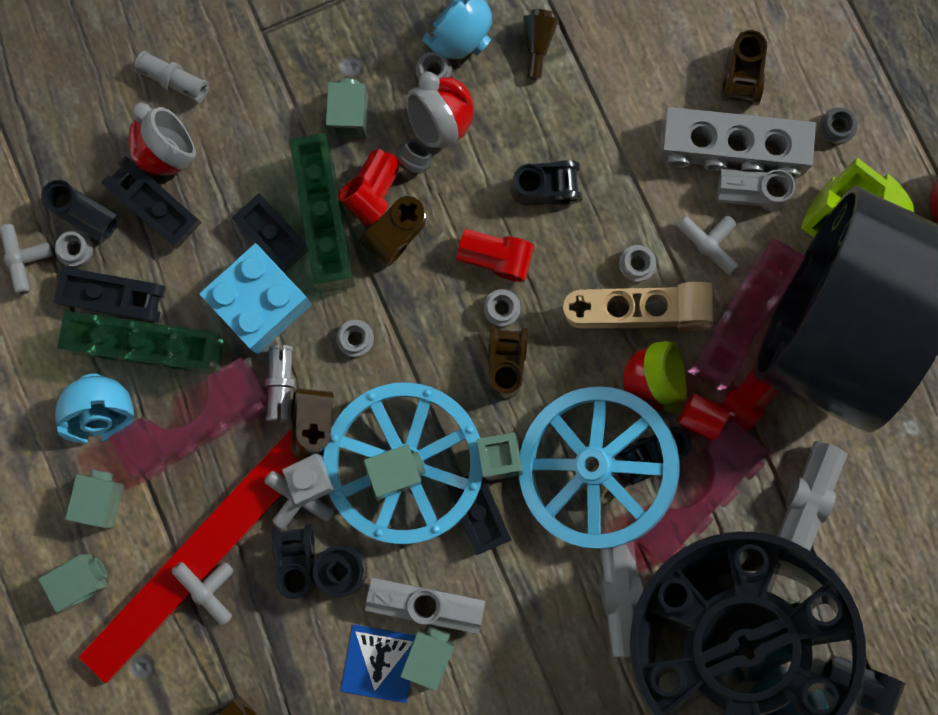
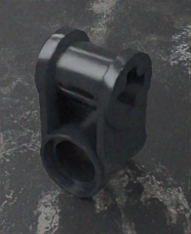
[510,160,583,206]
[616,427,692,486]
[272,524,315,599]

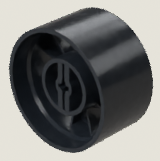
[754,186,938,433]
[630,531,866,715]

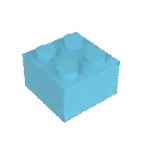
[199,243,312,355]

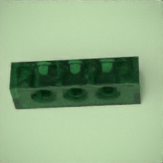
[289,133,356,293]
[57,311,224,375]

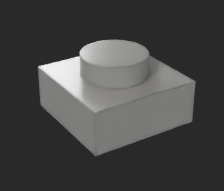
[282,453,335,507]

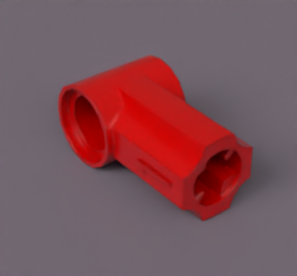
[338,149,399,226]
[456,229,535,282]
[718,368,779,435]
[677,393,730,441]

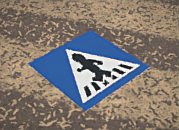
[341,624,416,703]

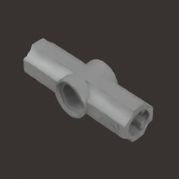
[777,441,848,551]
[600,541,643,657]
[365,577,485,634]

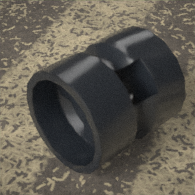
[313,545,369,598]

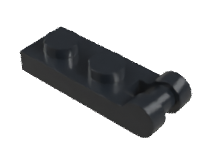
[100,156,202,249]
[53,266,166,323]

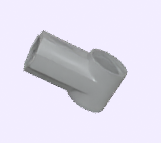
[717,169,795,211]

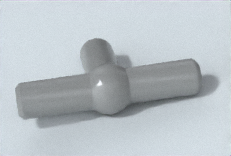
[677,216,738,275]
[0,223,53,295]
[265,471,334,529]
[172,562,233,625]

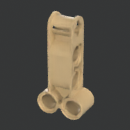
[563,282,713,331]

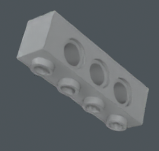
[658,107,816,179]

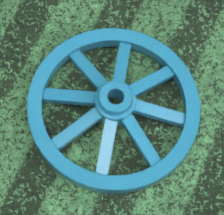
[323,383,483,544]
[519,386,680,549]

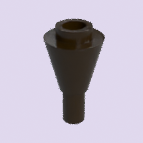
[523,9,559,80]

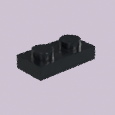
[232,193,311,273]
[446,475,512,555]

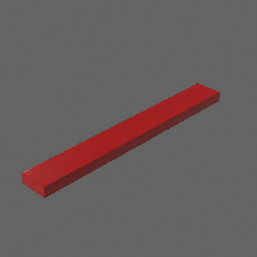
[78,430,299,684]

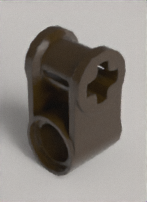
[721,30,767,106]
[359,196,426,268]
[488,326,528,399]
[291,388,334,461]

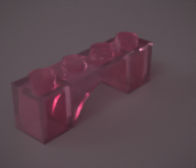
[688,237,806,391]
[109,357,268,480]
[635,420,768,564]

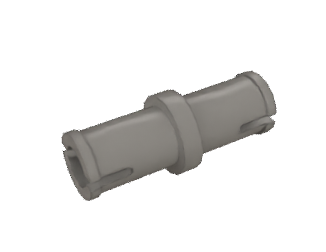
[134,51,209,103]
[264,345,295,423]

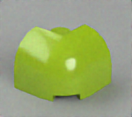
[801,157,914,238]

